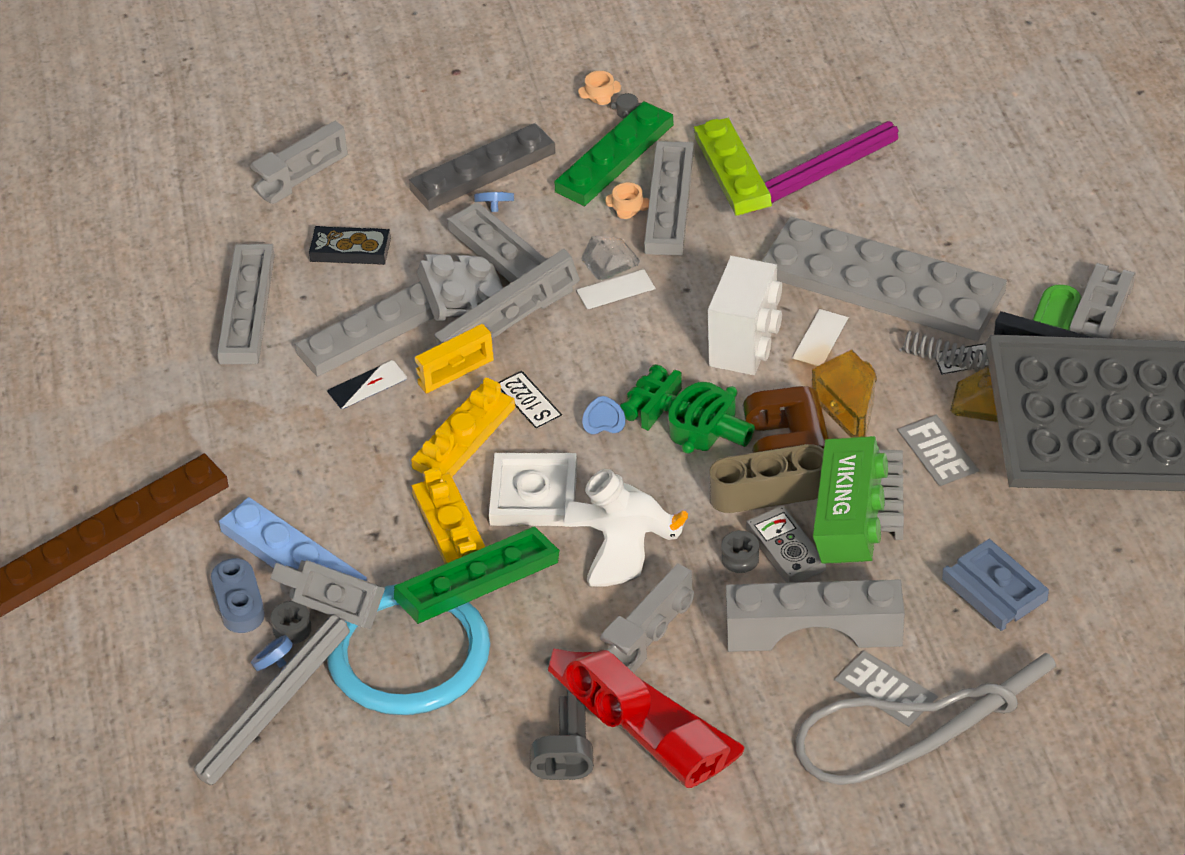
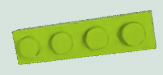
[694,117,772,216]

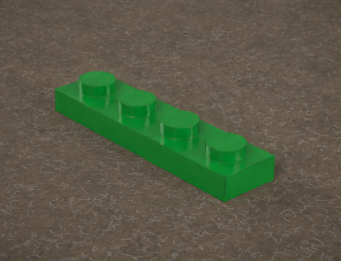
[554,101,674,207]
[394,526,560,624]

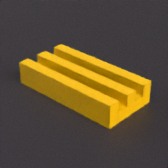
[415,323,494,394]

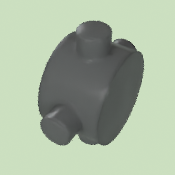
[611,93,641,118]

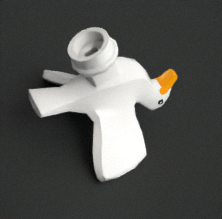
[564,469,688,587]

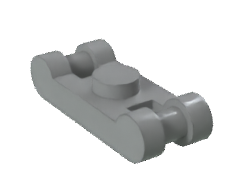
[1070,263,1136,339]

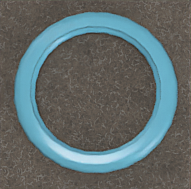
[327,584,491,715]

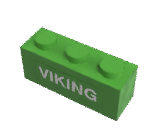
[813,436,888,564]

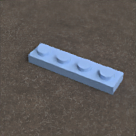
[219,497,368,582]

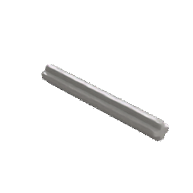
[194,615,350,785]

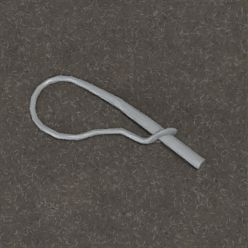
[795,653,1056,785]

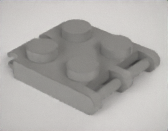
[417,254,503,321]

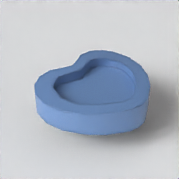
[474,192,514,212]
[582,396,626,434]
[251,635,293,671]

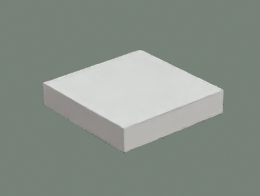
[489,453,577,526]

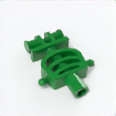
[620,364,755,454]

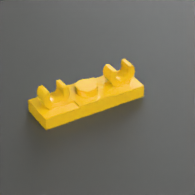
[411,377,515,477]
[411,467,486,564]

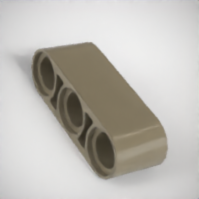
[710,444,824,513]

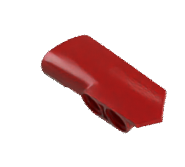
[548,648,745,788]

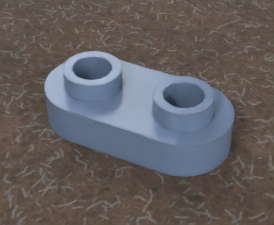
[211,558,265,633]

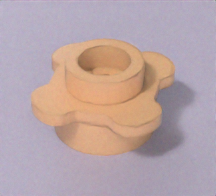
[578,71,621,105]
[605,182,649,219]

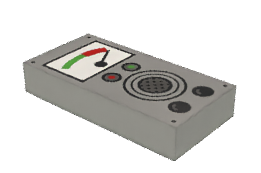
[746,505,826,583]

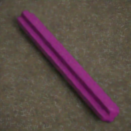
[752,121,899,212]

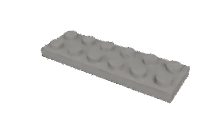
[762,216,1007,342]

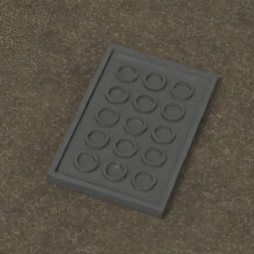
[985,335,1185,491]

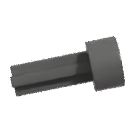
[530,690,594,780]

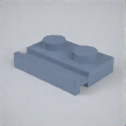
[942,538,1049,631]

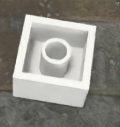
[708,256,782,375]

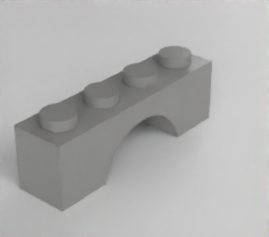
[726,579,905,652]

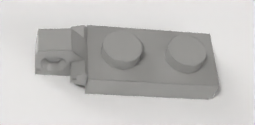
[270,560,385,629]

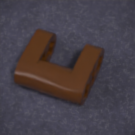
[742,386,829,453]

